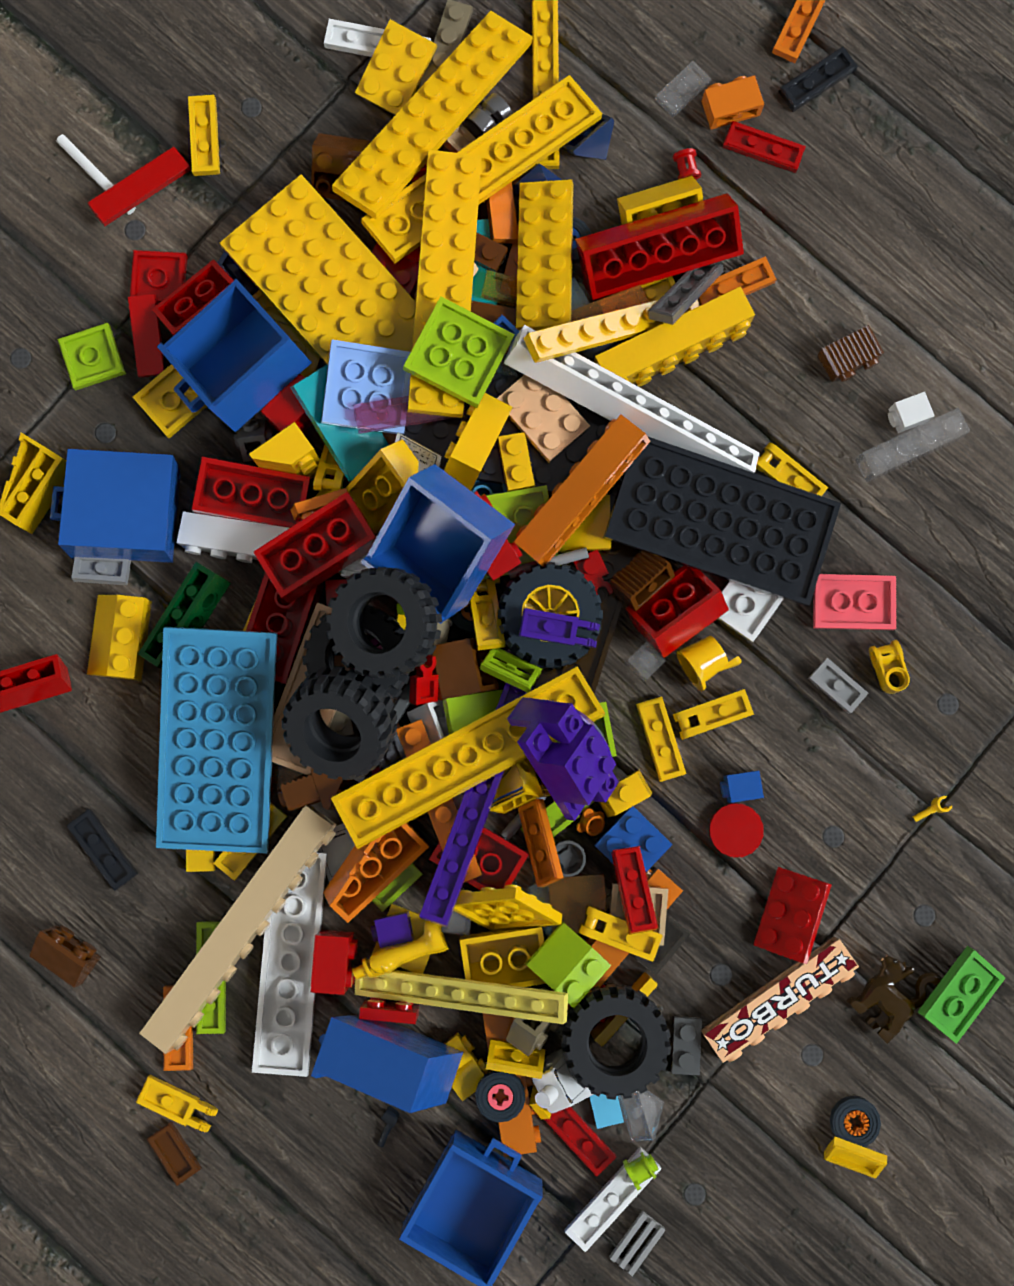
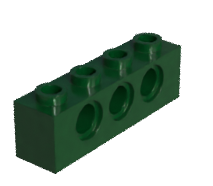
[138,562,231,669]

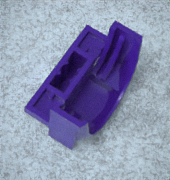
[507,697,619,821]

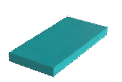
[290,364,389,482]

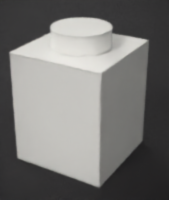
[888,392,935,433]

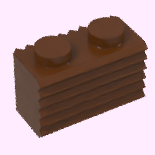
[818,325,884,382]
[609,551,675,611]
[278,774,321,811]

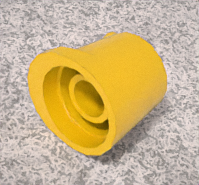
[676,636,742,692]

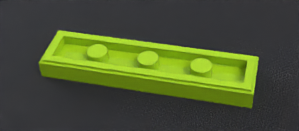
[196,921,226,1034]

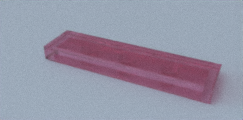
[353,396,466,434]

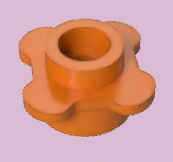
[576,808,605,836]

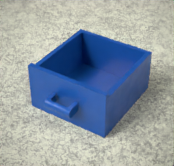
[157,279,312,432]
[50,449,181,563]
[361,464,515,624]
[311,1015,463,1113]
[399,1129,543,1286]

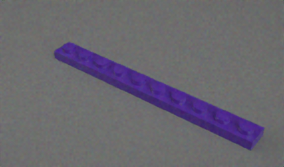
[419,668,538,927]

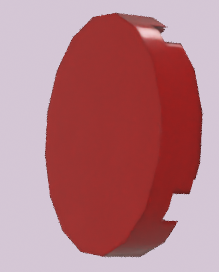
[709,803,764,857]

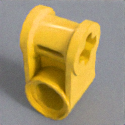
[869,640,910,694]

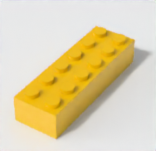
[594,286,755,387]

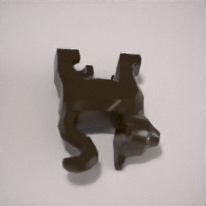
[846,955,942,1044]

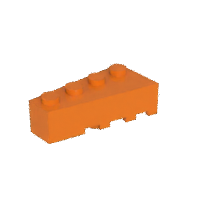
[323,822,429,923]

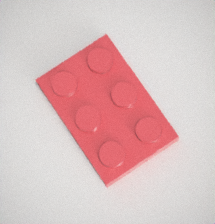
[813,574,896,630]

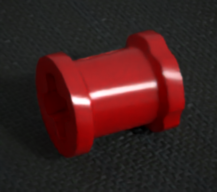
[673,148,701,180]

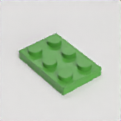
[918,946,1005,1044]

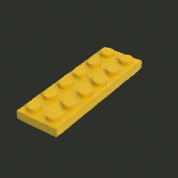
[516,179,573,331]

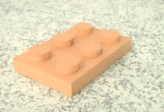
[497,375,590,463]

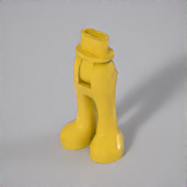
[352,920,449,980]

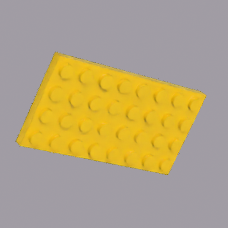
[220,174,416,365]

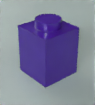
[371,911,414,948]

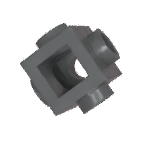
[234,419,274,462]

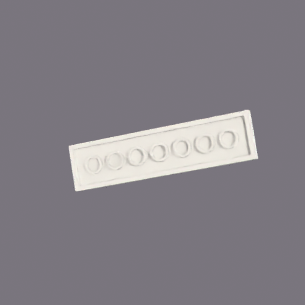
[252,849,328,1077]

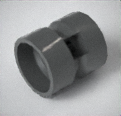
[465,93,513,138]
[555,840,586,877]

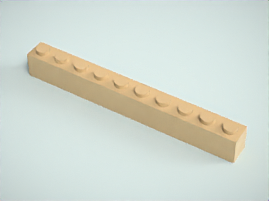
[139,805,337,1054]

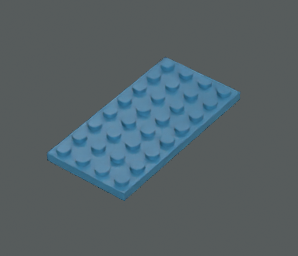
[156,627,277,854]

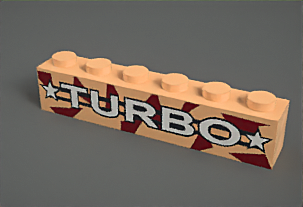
[701,937,859,1063]

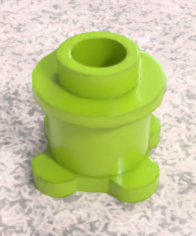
[623,1152,659,1190]

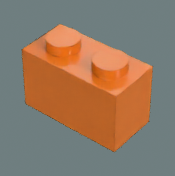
[702,75,764,130]

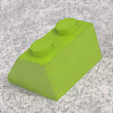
[525,922,611,1008]

